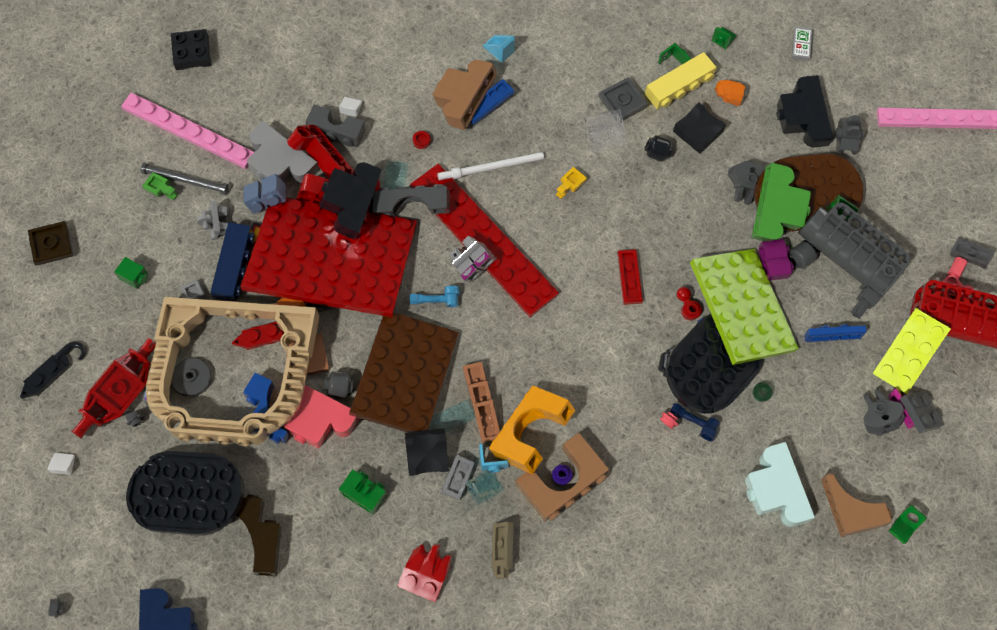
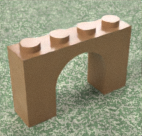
[515,432,609,522]

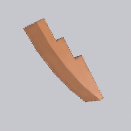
[462,362,500,443]

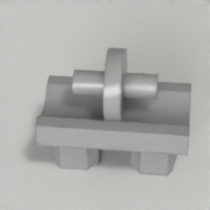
[197,201,228,240]

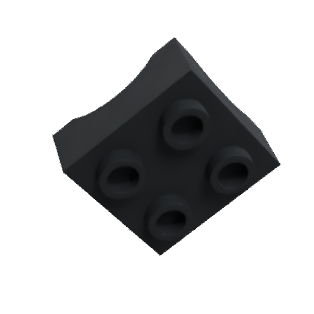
[171,29,211,71]
[673,102,726,154]
[405,428,449,476]

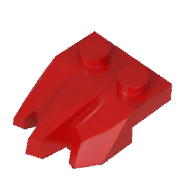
[397,544,452,602]

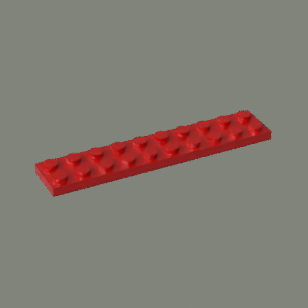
[410,164,559,318]

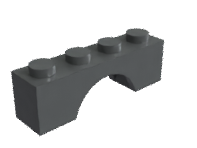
[373,184,450,217]

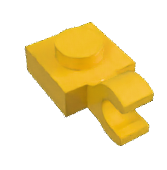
[556,167,587,199]

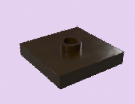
[28,221,73,266]

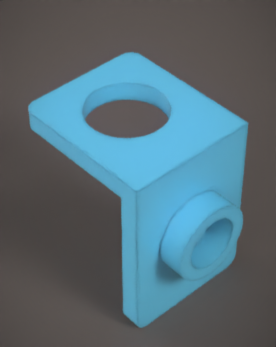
[479,444,509,473]

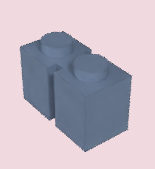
[243,174,286,214]

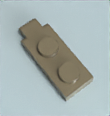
[492,522,513,580]

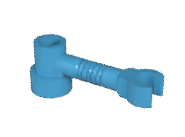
[410,286,460,307]

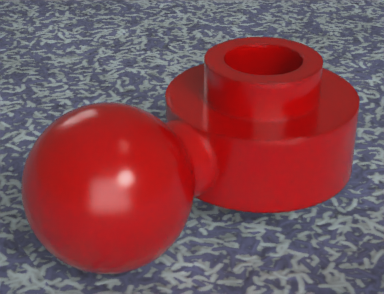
[676,287,701,321]

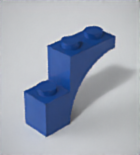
[243,373,289,444]

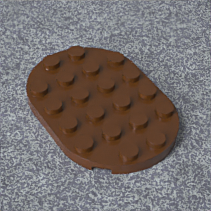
[754,154,863,232]

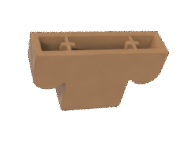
[433,60,497,130]

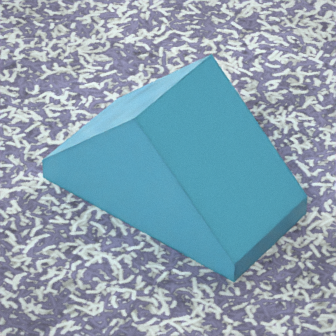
[483,35,515,63]

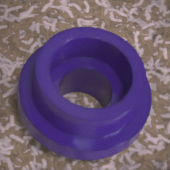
[552,465,572,485]

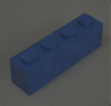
[210,222,255,302]

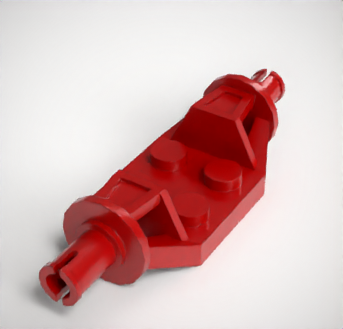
[71,338,156,439]

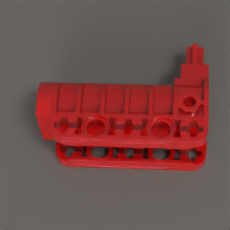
[909,280,997,349]

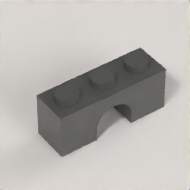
[305,104,366,147]

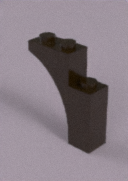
[236,494,282,576]

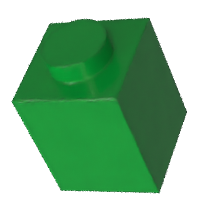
[114,257,148,289]

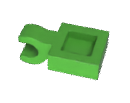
[142,172,178,200]

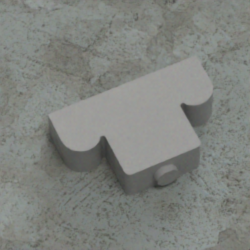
[247,121,319,184]

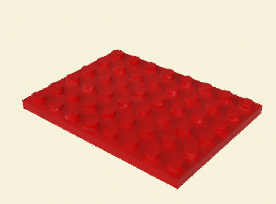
[241,197,417,318]

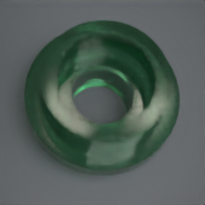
[752,383,772,402]

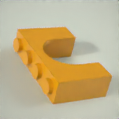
[489,385,576,475]

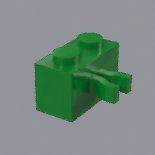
[338,469,387,515]

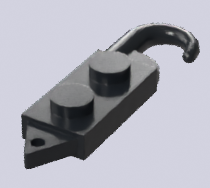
[20,341,86,399]

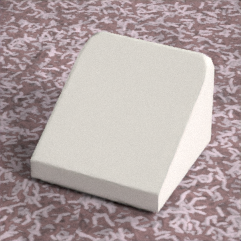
[339,97,362,117]
[47,453,75,475]

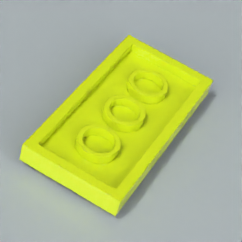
[873,308,951,394]

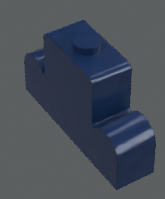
[139,588,198,630]

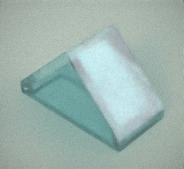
[466,474,503,506]

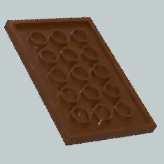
[349,312,459,432]

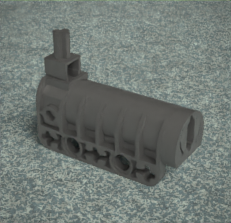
[798,203,911,319]

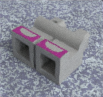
[450,236,497,283]

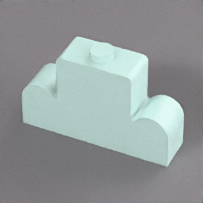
[745,442,815,527]

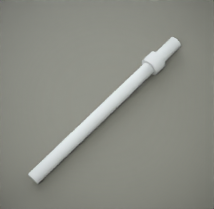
[437,152,544,180]

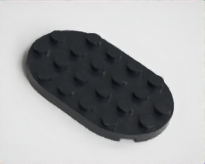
[665,314,762,414]
[126,451,244,536]

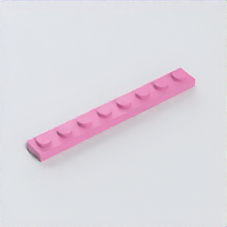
[121,93,254,169]
[877,108,997,129]

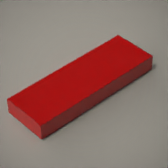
[617,250,643,305]

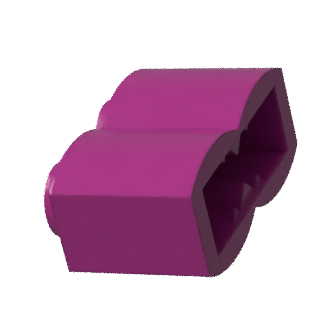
[759,239,793,281]

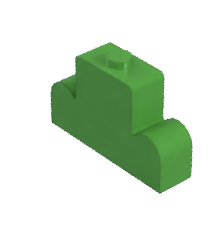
[751,163,811,241]

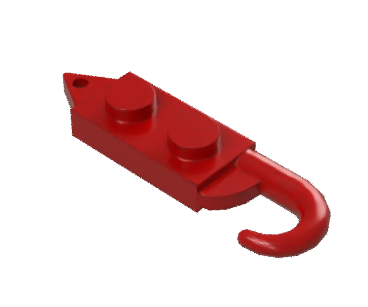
[232,322,284,350]

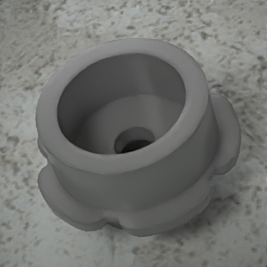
[125,410,145,427]
[48,597,64,618]

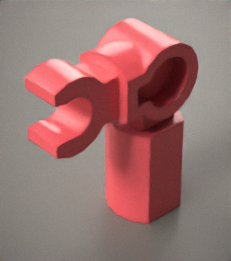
[941,257,974,298]

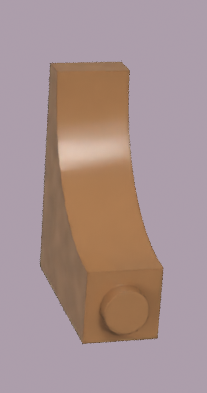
[821,474,892,537]

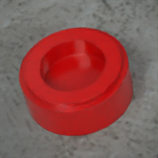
[412,131,431,149]

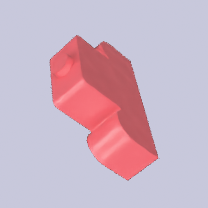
[284,385,360,448]

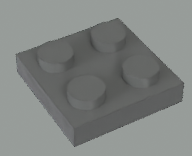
[598,77,648,123]
[900,391,944,433]

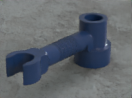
[670,403,720,442]

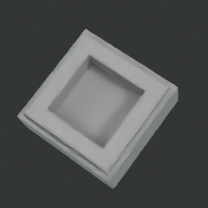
[180,279,206,299]

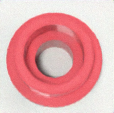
[660,412,679,429]

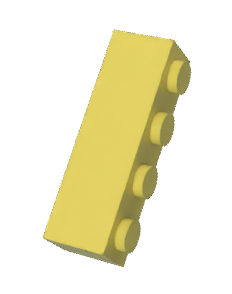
[645,52,717,110]

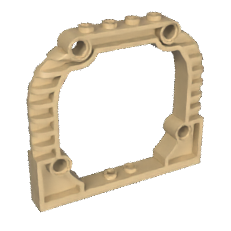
[146,297,319,446]

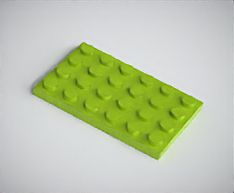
[690,249,799,365]

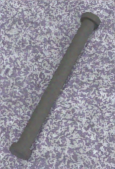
[141,163,229,195]

